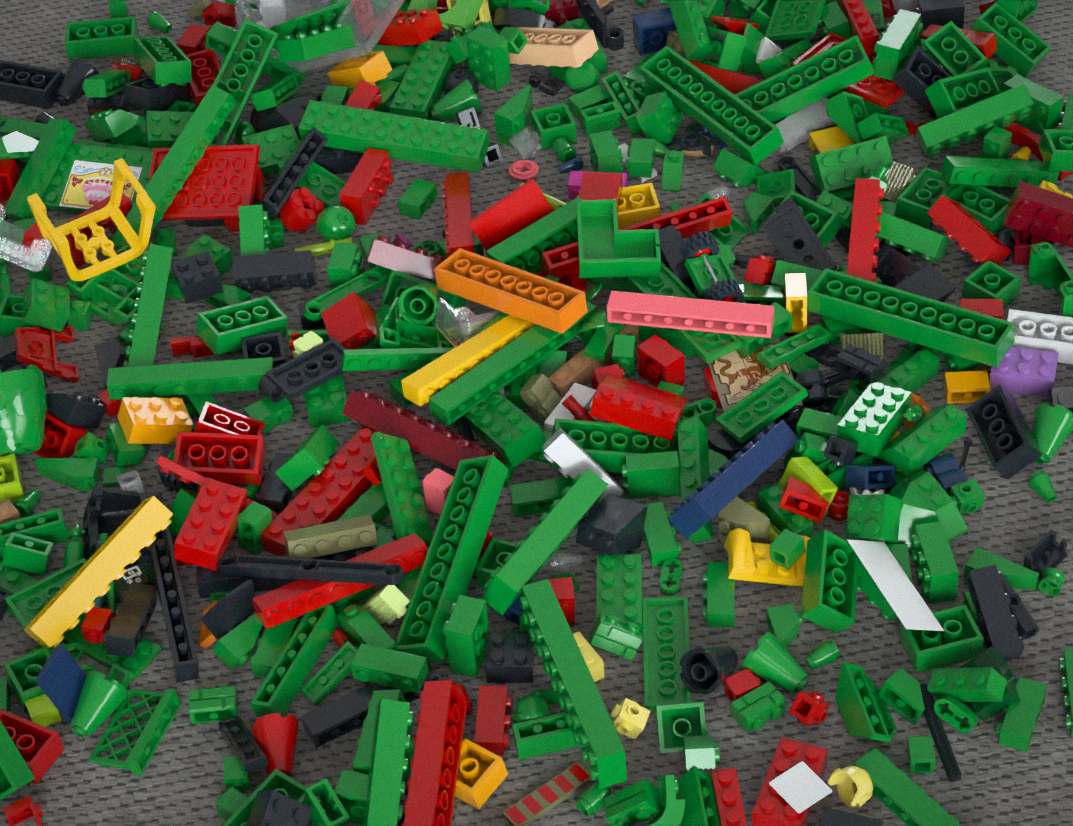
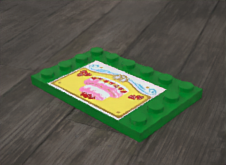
[42,143,153,213]

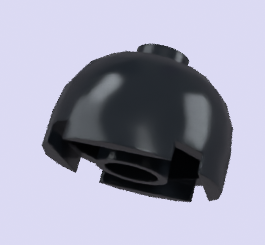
[443,69,479,95]

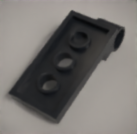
[576,0,624,50]
[761,198,837,271]
[873,243,922,288]
[258,338,347,403]

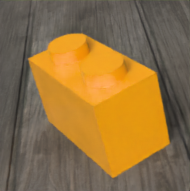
[944,370,990,403]

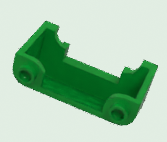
[1027,242,1073,318]

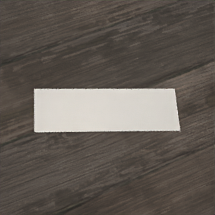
[847,540,944,631]

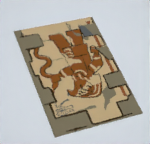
[708,337,803,412]

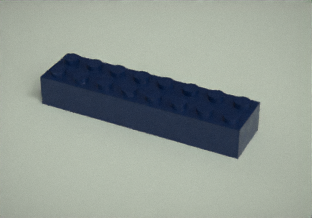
[669,420,799,539]

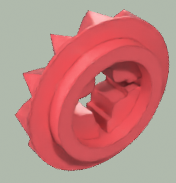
[509,160,539,182]

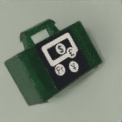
[114,561,156,604]

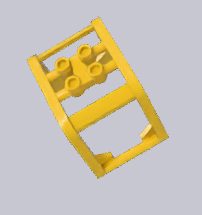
[27,159,156,281]

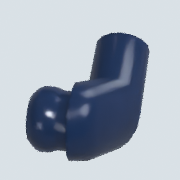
[557,157,584,174]

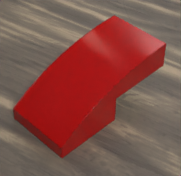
[170,337,214,358]

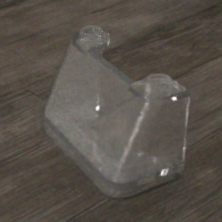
[0,203,57,271]

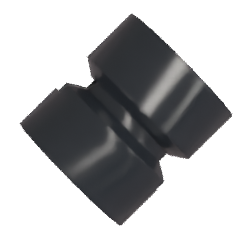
[796,370,828,408]

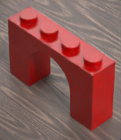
[65,193,132,269]

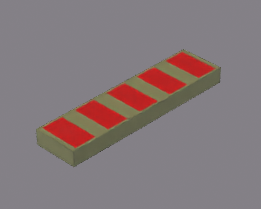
[502,761,592,826]

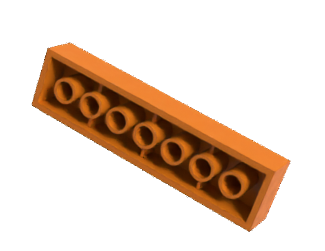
[434,248,588,334]

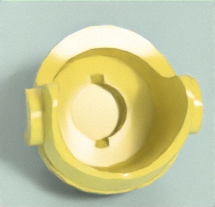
[828,766,873,808]

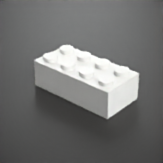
[1007,309,1073,364]

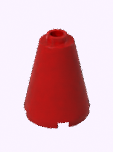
[251,713,299,777]

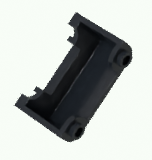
[83,487,151,569]

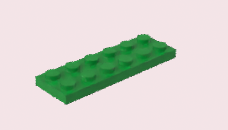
[371,432,433,549]
[642,597,692,711]

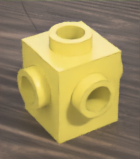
[610,698,651,739]

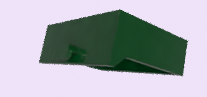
[960,646,1021,721]

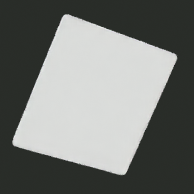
[769,761,832,813]

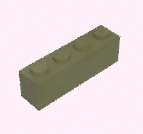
[283,515,377,559]

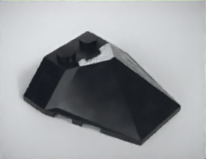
[249,93,322,140]

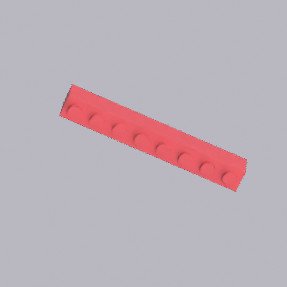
[607,291,774,338]

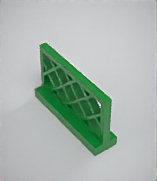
[89,688,182,776]

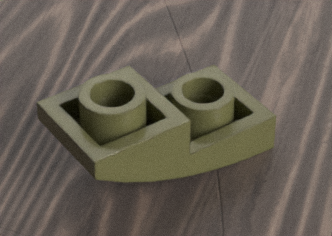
[188,0,212,17]

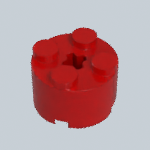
[280,187,324,233]

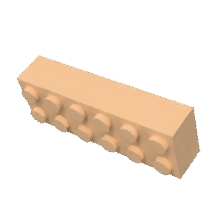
[509,27,599,68]

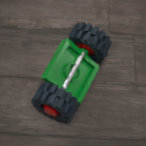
[680,231,744,303]

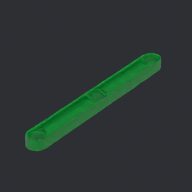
[304,240,438,321]

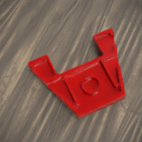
[14,326,79,383]

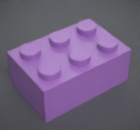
[989,346,1059,397]

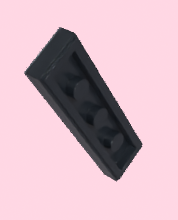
[218,717,268,772]

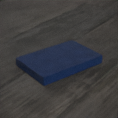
[35,645,86,725]

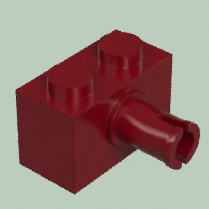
[543,0,579,26]

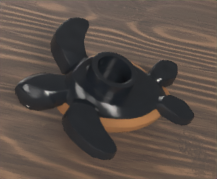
[669,124,721,157]

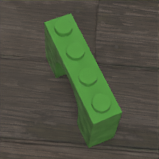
[407,0,483,34]

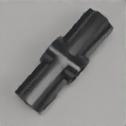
[1002,574,1040,640]

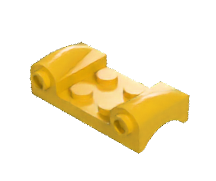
[724,528,811,587]

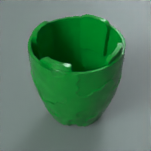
[0,365,47,457]

